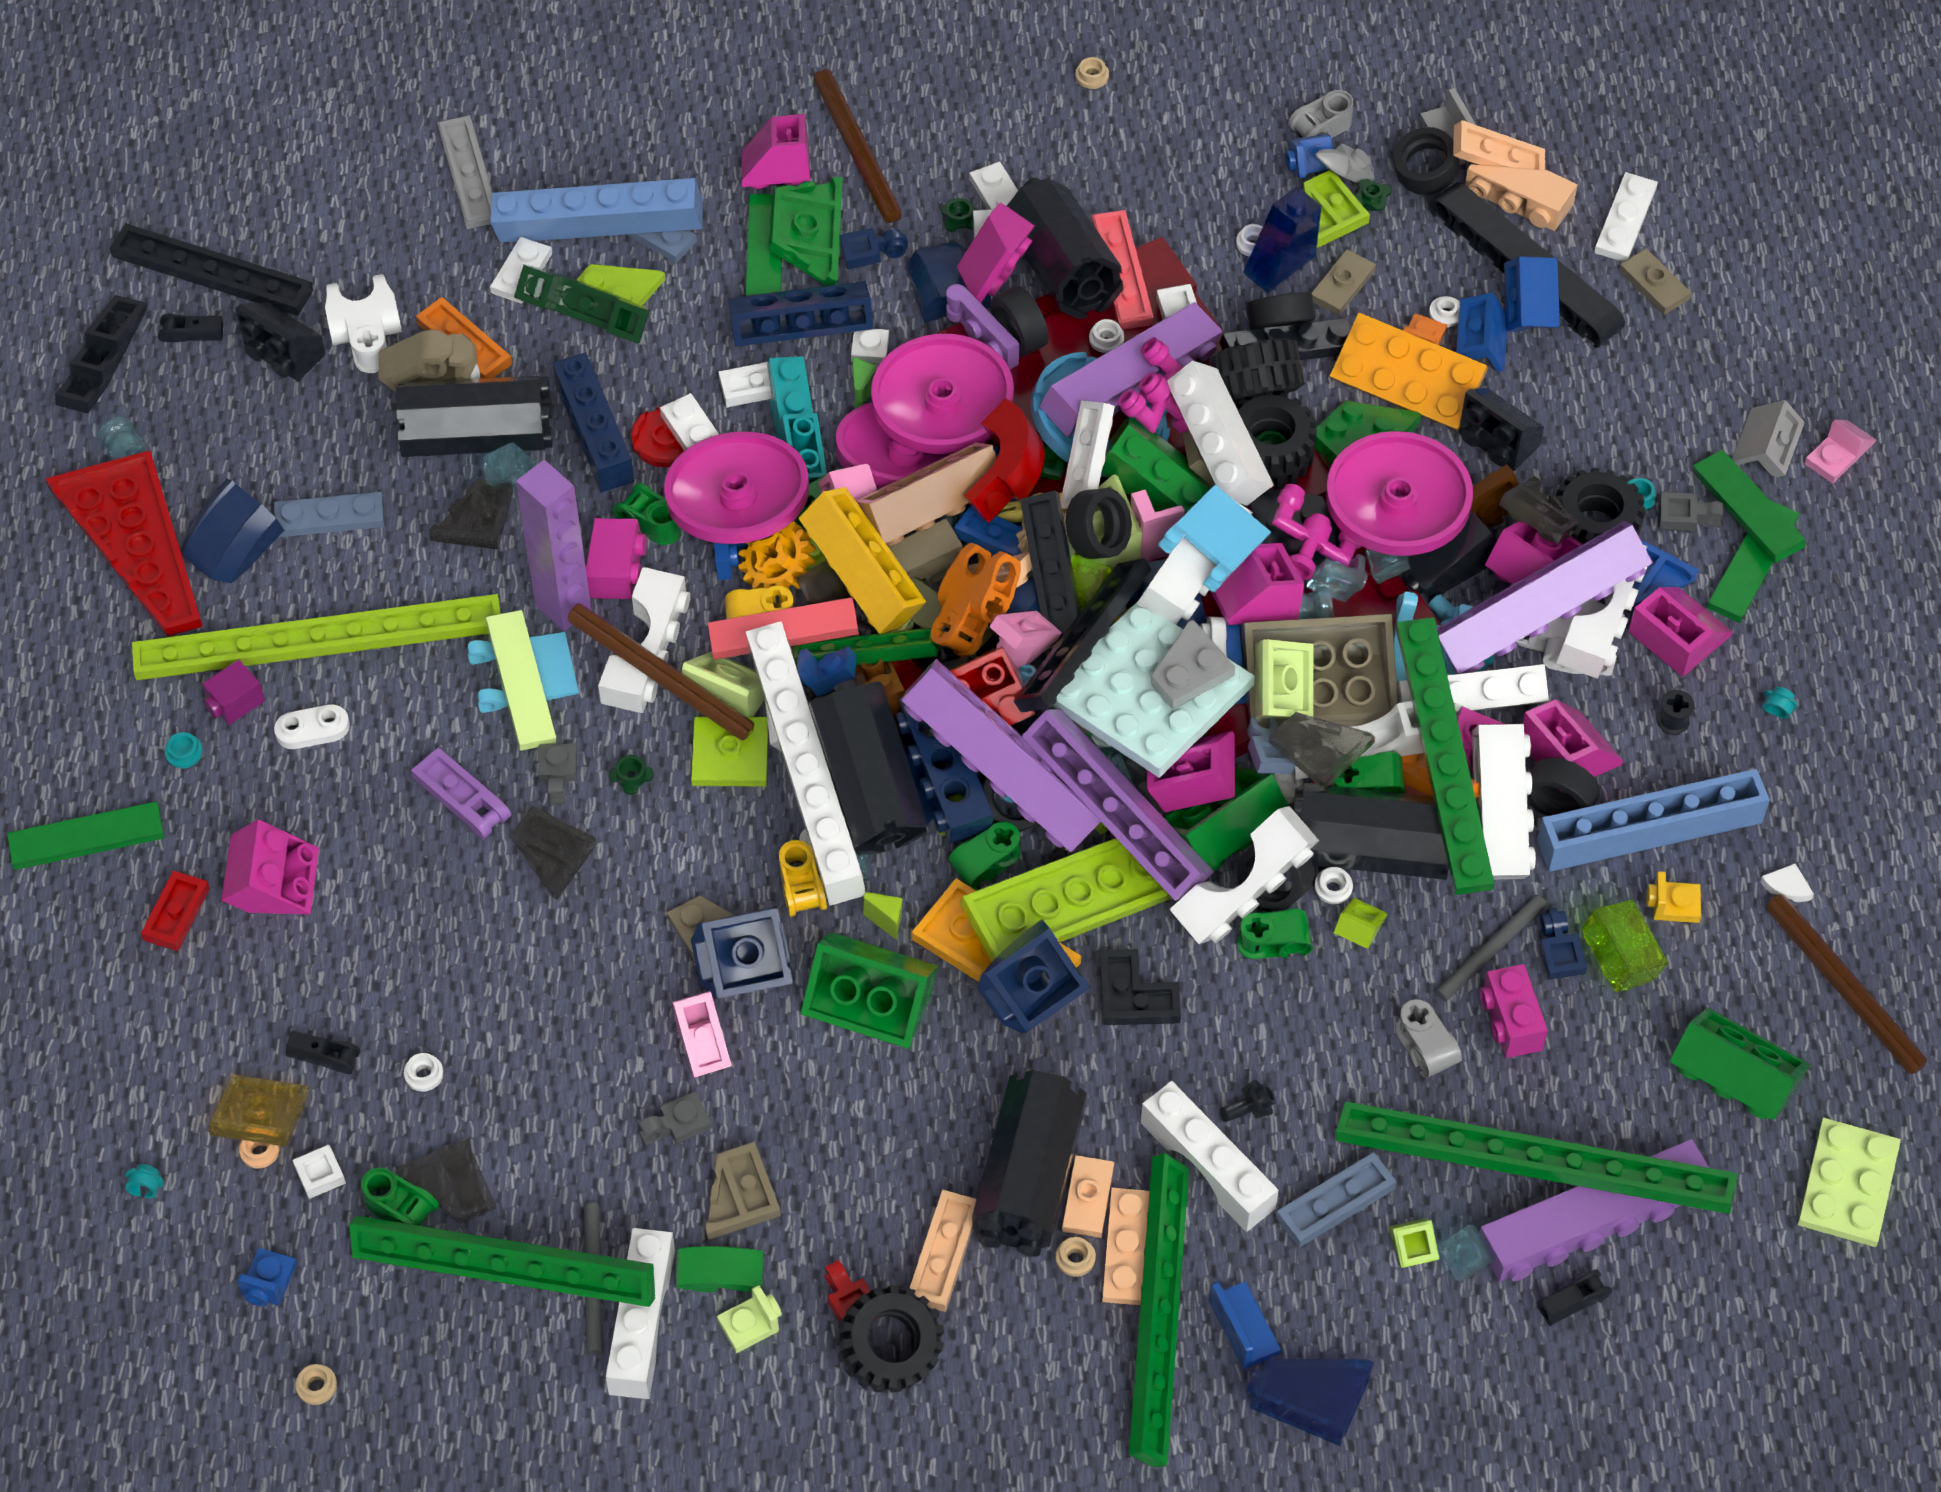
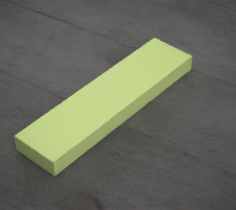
[486,610,556,751]

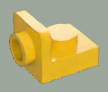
[1646,871,1701,923]

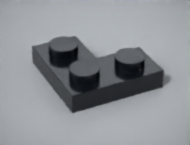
[1099,949,1181,1025]

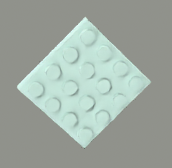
[1052,603,1255,778]

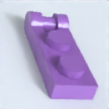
[946,284,1019,370]
[411,747,511,840]

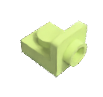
[717,1285,782,1353]

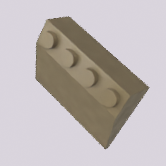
[1240,614,1398,733]

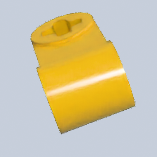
[725,586,794,619]
[779,840,827,917]

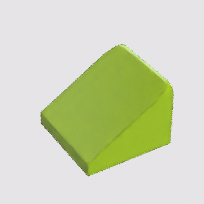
[863,892,903,939]
[1334,898,1388,949]
[1388,1218,1439,1268]

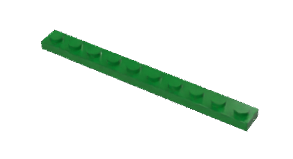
[1336,1101,1738,1214]

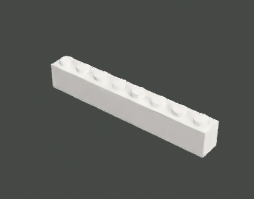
[746,621,865,906]

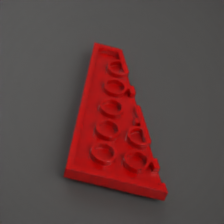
[45,450,203,637]

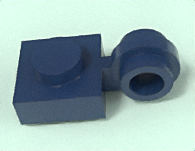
[840,228,908,269]
[1539,908,1587,980]

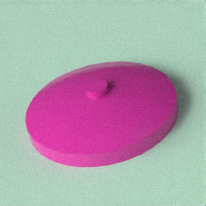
[871,334,1014,454]
[835,402,953,489]
[1326,431,1473,556]
[664,432,809,544]

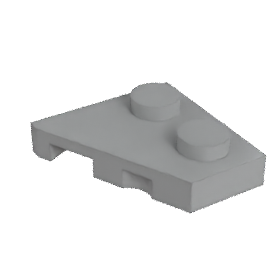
[1151,620,1235,710]

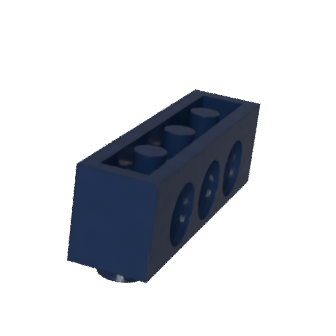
[728,281,874,347]
[552,352,634,493]
[894,697,993,844]

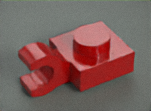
[824,1260,881,1323]

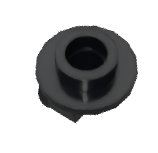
[1220,1080,1276,1122]

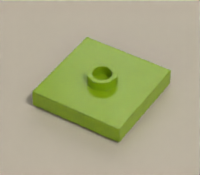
[691,717,769,786]

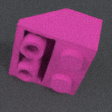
[741,114,810,189]
[957,202,1035,303]
[1210,543,1304,625]
[1629,587,1733,677]
[1522,699,1623,792]
[1147,731,1235,812]
[221,819,319,914]

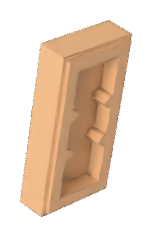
[1062,1155,1114,1238]

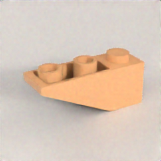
[1465,164,1578,231]

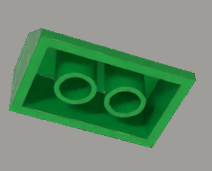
[1101,417,1212,514]
[1163,766,1288,871]
[800,932,939,1049]
[1669,1007,1811,1120]

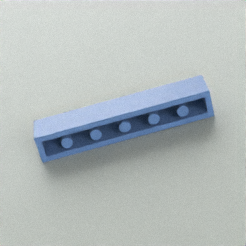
[491,178,703,242]
[1536,769,1770,872]

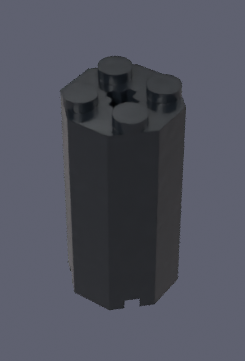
[1007,178,1124,319]
[396,376,553,457]
[809,680,927,854]
[1293,783,1449,880]
[972,1070,1087,1257]

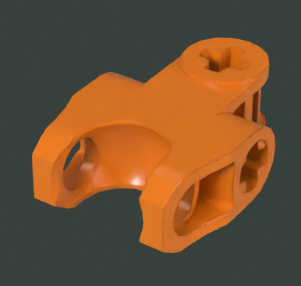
[931,543,1021,657]

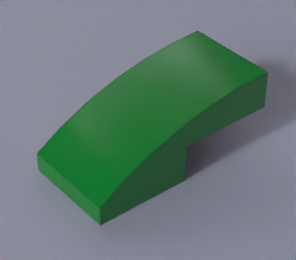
[675,1246,763,1292]

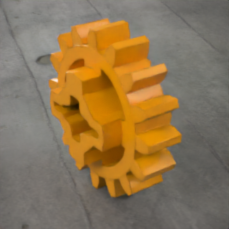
[738,521,816,589]

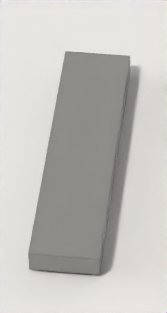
[437,115,492,229]

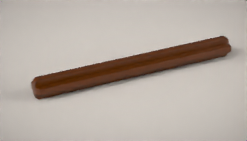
[814,69,901,223]
[567,603,755,740]
[1766,893,1927,1074]

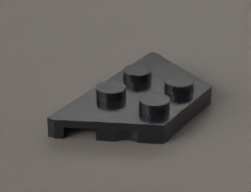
[1247,489,1340,591]

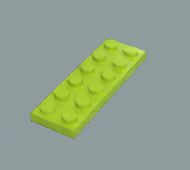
[960,838,1173,962]

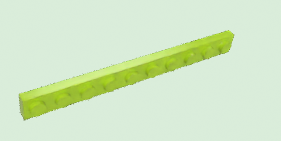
[132,594,501,681]

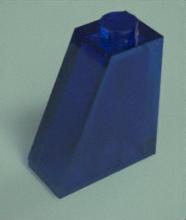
[1243,186,1322,293]
[1246,1359,1374,1447]

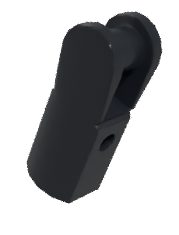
[158,314,224,342]
[286,1031,361,1074]
[1537,1269,1612,1326]

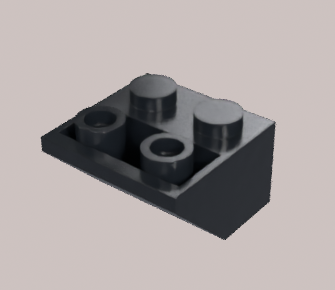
[235,303,326,382]
[1458,388,1544,471]

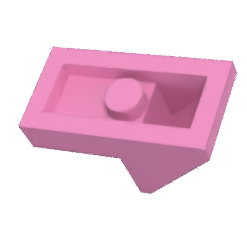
[1804,419,1876,484]
[990,611,1062,669]
[672,991,731,1077]

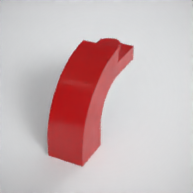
[964,398,1045,523]

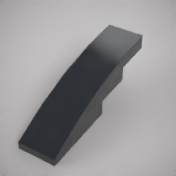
[55,295,147,413]

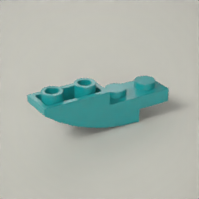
[767,356,827,481]

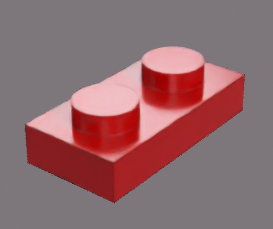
[141,871,210,951]

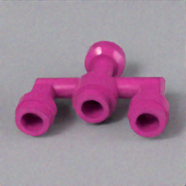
[1117,337,1189,433]
[1271,484,1361,580]

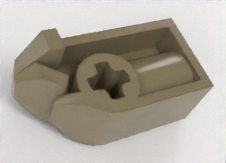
[378,330,477,392]
[888,519,963,586]

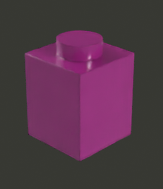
[202,660,265,725]

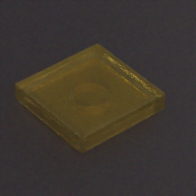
[209,1075,309,1147]

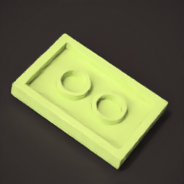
[1797,1118,1901,1247]

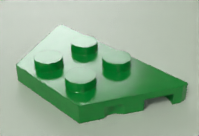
[769,176,843,286]
[1315,401,1422,465]

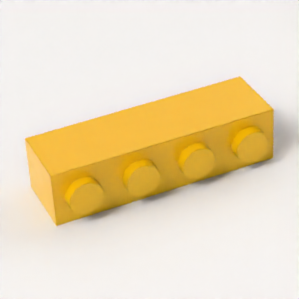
[799,487,926,634]

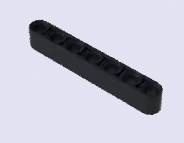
[1429,182,1625,348]

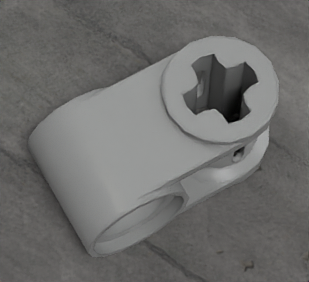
[1288,90,1353,138]
[1395,999,1462,1079]

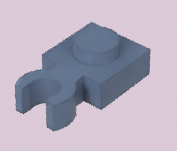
[1247,717,1296,774]

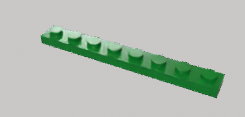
[1396,617,1495,895]
[1129,1153,1189,1467]
[349,1216,655,1307]

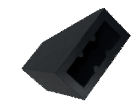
[1402,510,1497,600]

